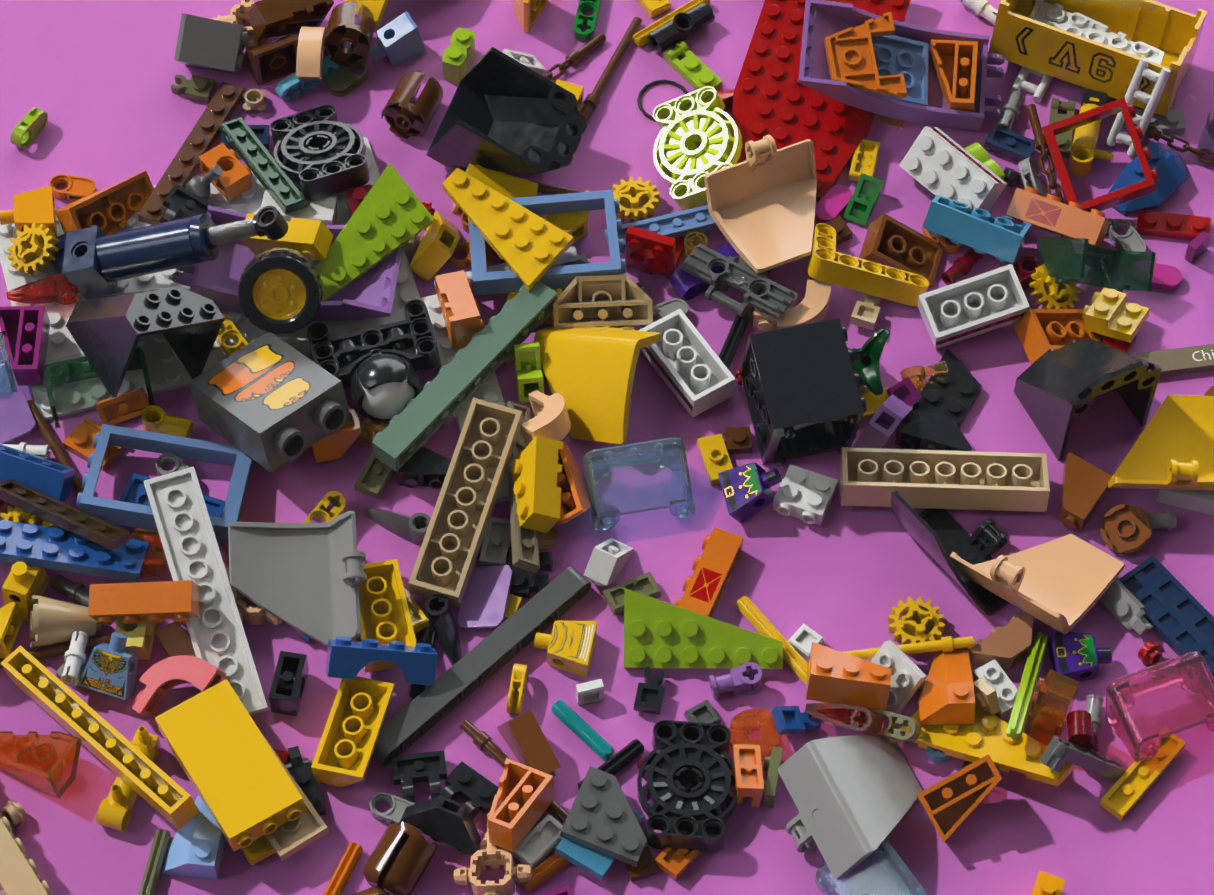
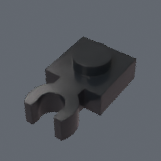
[634,667,665,715]

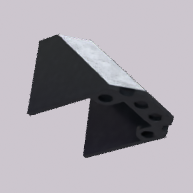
[426,47,587,174]
[66,286,225,398]
[1014,338,1162,461]

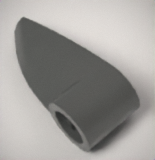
[365,508,431,546]

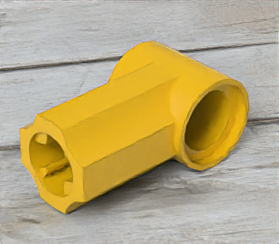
[142,405,194,438]

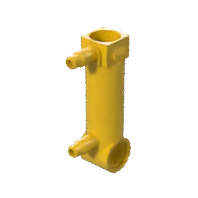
[96,726,161,832]

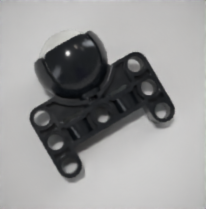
[307,299,440,421]

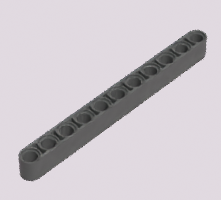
[372,566,592,766]

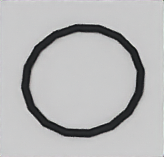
[637,79,688,121]

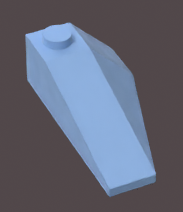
[163,795,226,880]

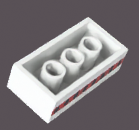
[899,126,1007,210]
[918,264,1030,350]
[638,309,736,418]

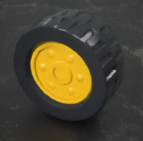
[238,247,323,335]

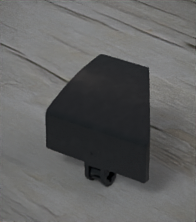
[891,489,1010,616]

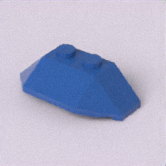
[1108,142,1187,215]

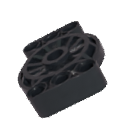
[270,105,370,201]
[637,720,738,853]

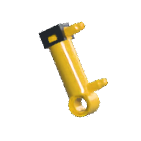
[1067,89,1118,177]

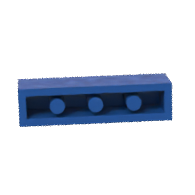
[0,444,75,501]

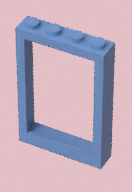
[468,190,626,296]
[76,424,254,543]

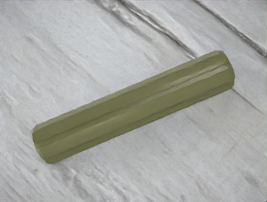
[138,829,171,895]

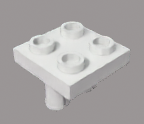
[871,640,926,714]

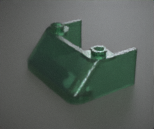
[1037,237,1156,293]
[44,344,155,428]

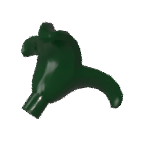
[848,329,890,396]

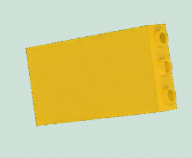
[155,679,306,851]

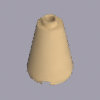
[29,595,101,648]

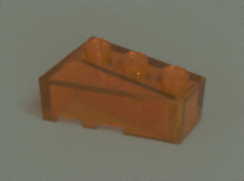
[1025,669,1080,746]

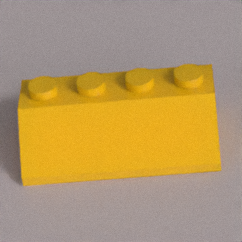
[357,559,417,673]
[311,676,395,787]

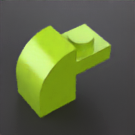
[514,342,544,402]

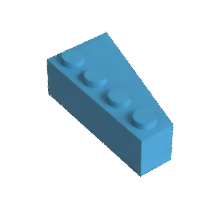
[922,195,1032,263]

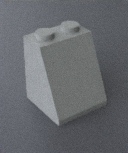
[174,13,249,74]

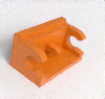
[732,744,764,807]

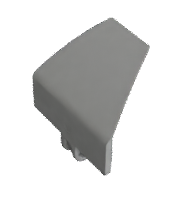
[228,511,367,647]
[778,735,923,880]

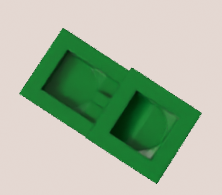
[843,173,885,226]

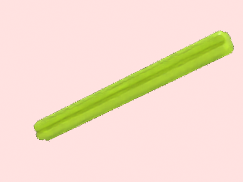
[1006,632,1049,741]

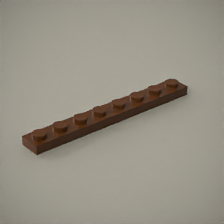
[138,82,245,225]

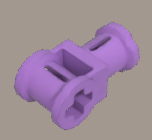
[709,662,762,699]

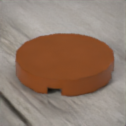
[1100,504,1153,555]

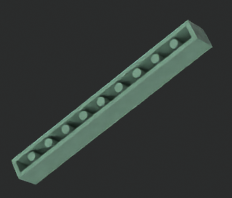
[372,281,557,472]

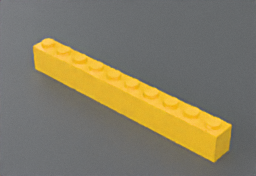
[1,645,200,830]

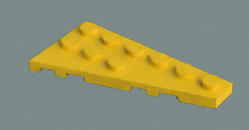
[894,704,1074,786]

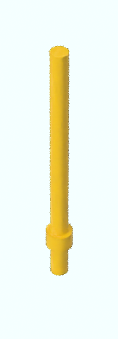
[843,636,974,660]

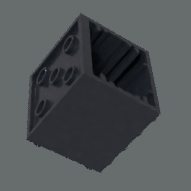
[739,318,867,466]

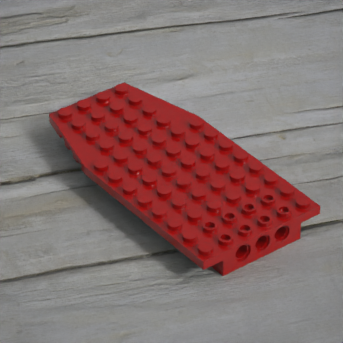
[732,0,911,202]

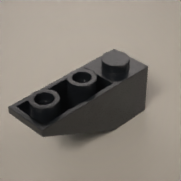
[398,447,451,489]

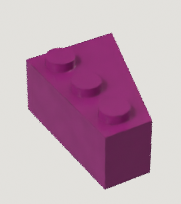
[0,306,50,386]

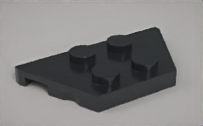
[904,349,982,428]

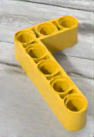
[807,223,930,307]

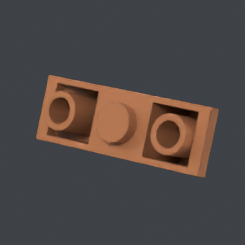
[969,612,1034,671]

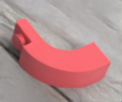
[132,655,227,718]

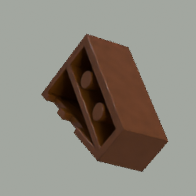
[247,0,334,39]

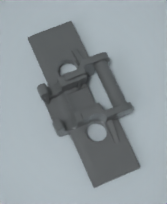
[680,243,798,320]

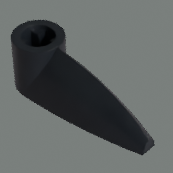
[425,594,462,666]

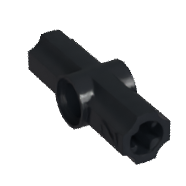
[648,3,715,52]

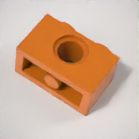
[199,143,252,202]

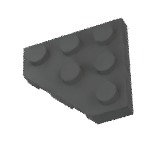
[560,766,647,867]

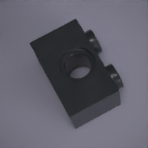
[269,651,309,716]

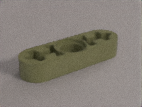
[847,706,921,742]

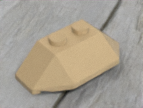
[553,274,653,328]

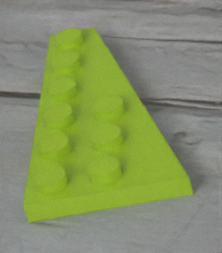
[316,163,435,301]

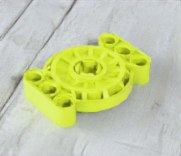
[653,86,742,210]

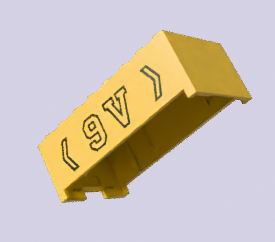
[988,0,1208,116]

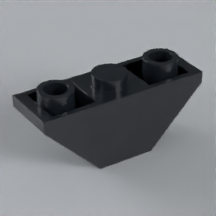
[895,414,972,451]
[399,795,481,855]

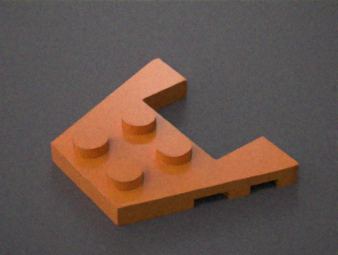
[824,12,907,98]

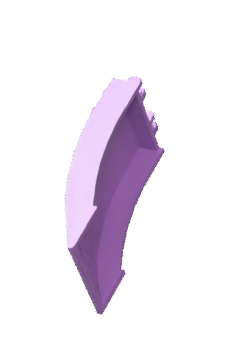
[798,0,1005,132]
[172,205,403,321]

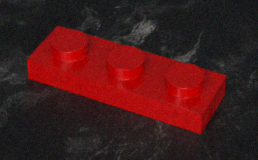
[1136,209,1211,241]

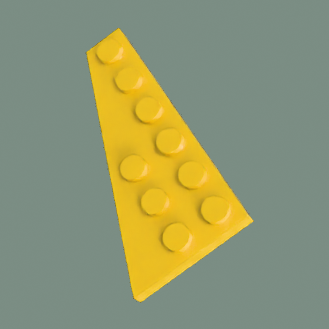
[442,168,574,292]

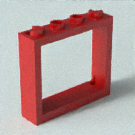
[1042,97,1159,212]

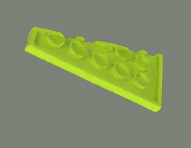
[624,588,783,669]

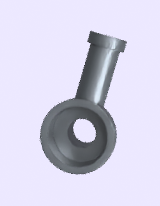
[185,165,223,201]

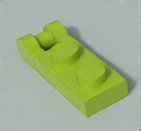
[663,41,723,91]

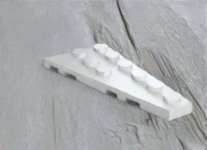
[1029,0,1165,65]

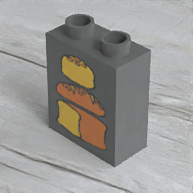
[189,332,351,472]

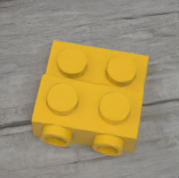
[1082,288,1150,343]

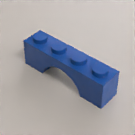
[325,636,438,686]

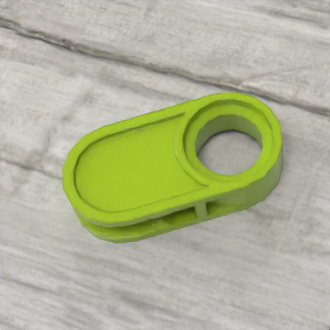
[10,107,48,149]

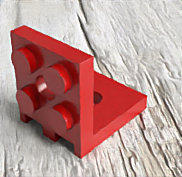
[625,218,690,280]

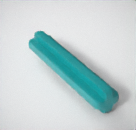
[551,699,614,760]

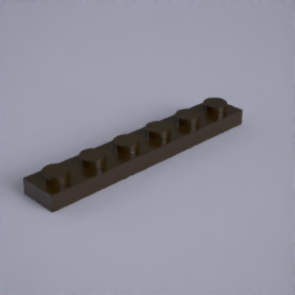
[0,479,130,550]

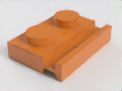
[63,417,125,471]

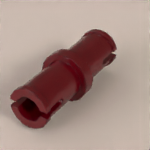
[941,247,984,285]

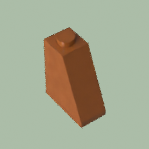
[1058,452,1113,533]
[497,710,561,777]

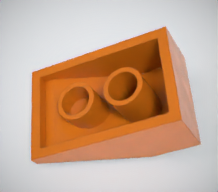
[1013,309,1101,365]

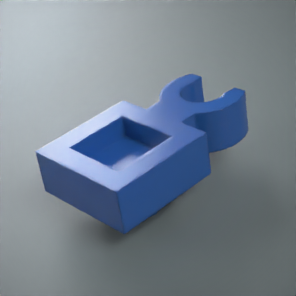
[771,706,820,735]

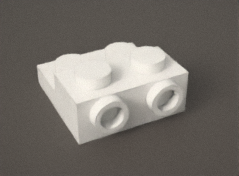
[773,464,838,526]

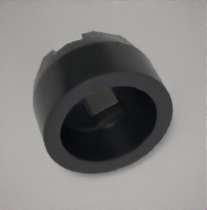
[1003,167,1022,187]

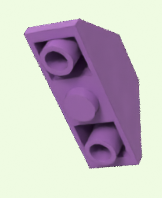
[852,394,913,449]

